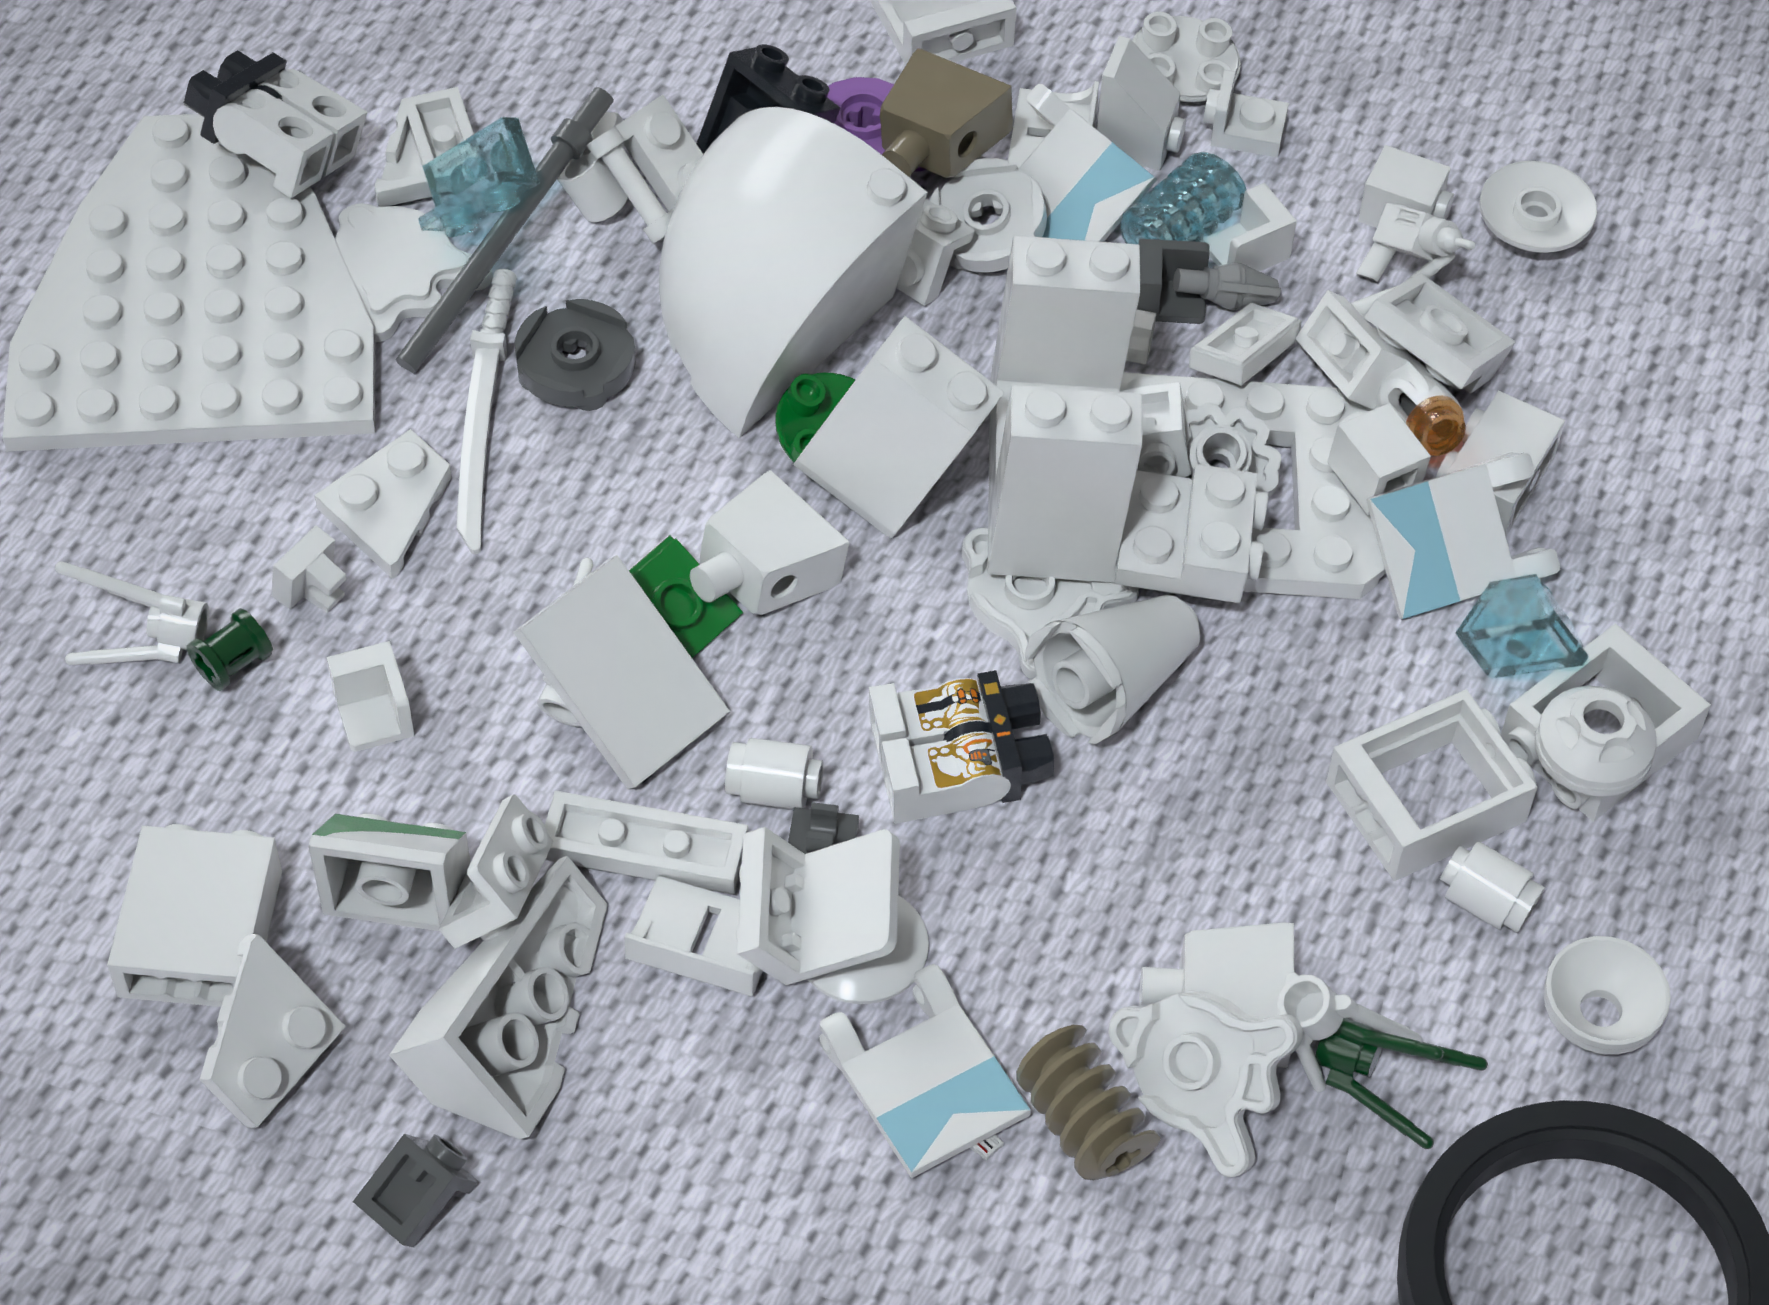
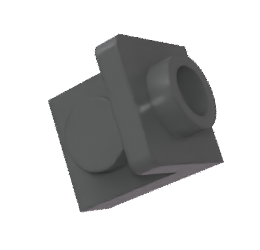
[353,1134,479,1247]

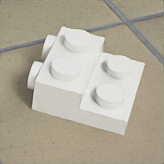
[1364,272,1516,394]
[1114,464,1268,603]

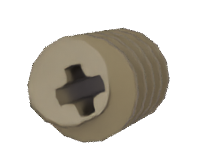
[1016,1025,1161,1180]

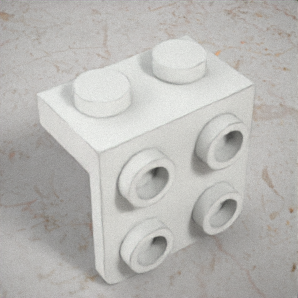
[736,827,900,985]

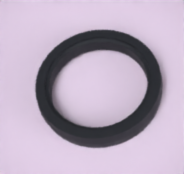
[1397,1100,1769,1305]

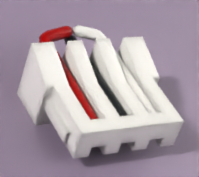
[970,1135,1004,1161]

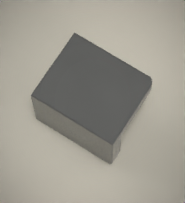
[1137,238,1210,324]

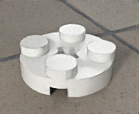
[930,158,1047,272]

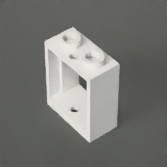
[1501,623,1711,822]
[1326,689,1538,881]

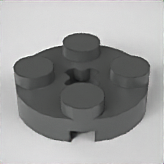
[514,299,636,411]

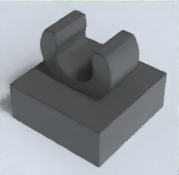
[788,802,859,854]

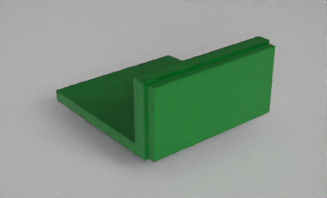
[629,535,743,658]

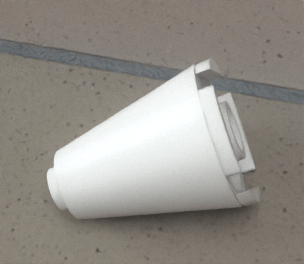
[1025,595,1200,744]

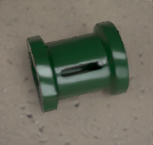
[186,608,273,691]

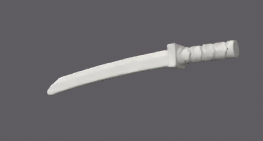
[457,269,517,554]

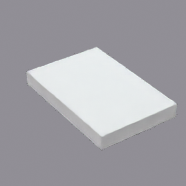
[513,555,730,789]

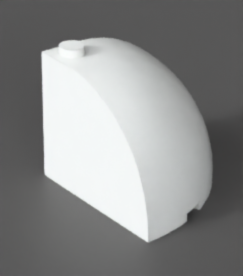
[659,107,927,438]

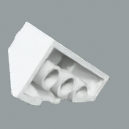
[389,856,608,1140]

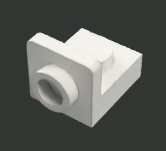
[1203,70,1289,158]
[1120,382,1191,477]

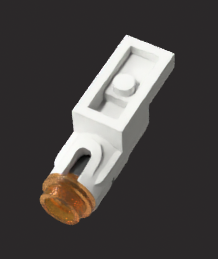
[1295,290,1466,456]

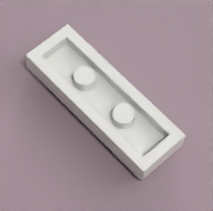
[545,791,748,894]

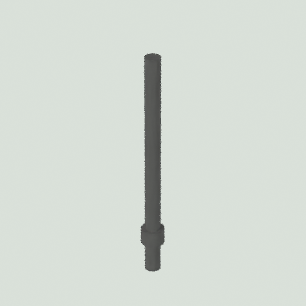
[396,87,614,373]

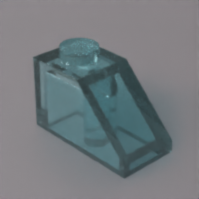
[1455,574,1589,679]

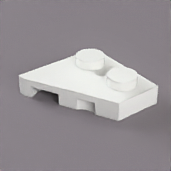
[374,87,488,207]
[314,429,452,579]
[200,934,346,1128]

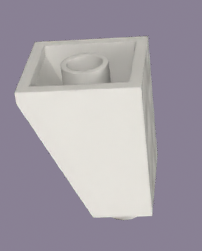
[793,316,1005,538]

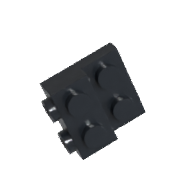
[696,44,840,154]

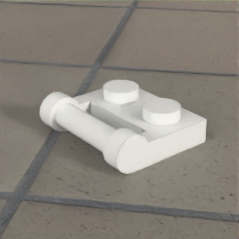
[586,95,703,244]

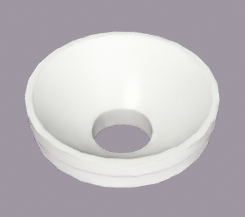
[1535,686,1656,797]
[1544,936,1671,1055]

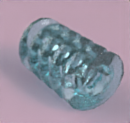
[1120,152,1247,244]

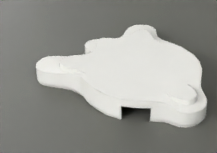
[335,203,493,342]
[962,528,1139,679]
[1108,991,1303,1177]

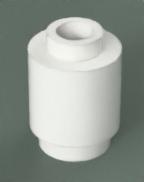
[725,738,823,809]
[1440,841,1545,933]

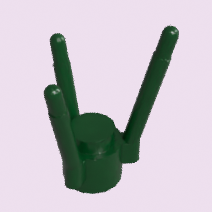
[1315,1018,1488,1149]

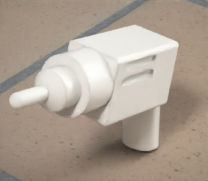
[1356,203,1475,282]

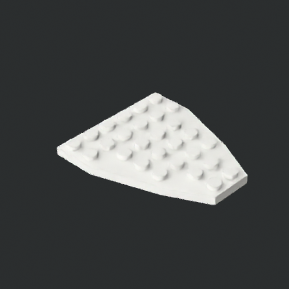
[3,114,375,452]

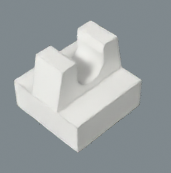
[271,525,346,613]

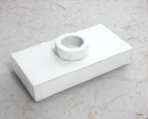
[1189,303,1302,385]

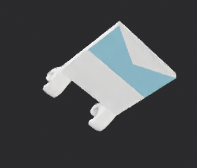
[976,84,1157,242]
[1366,452,1560,619]
[819,964,1030,1179]

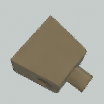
[880,48,1013,178]

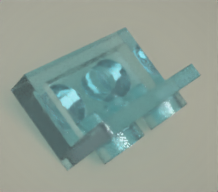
[418,117,540,237]

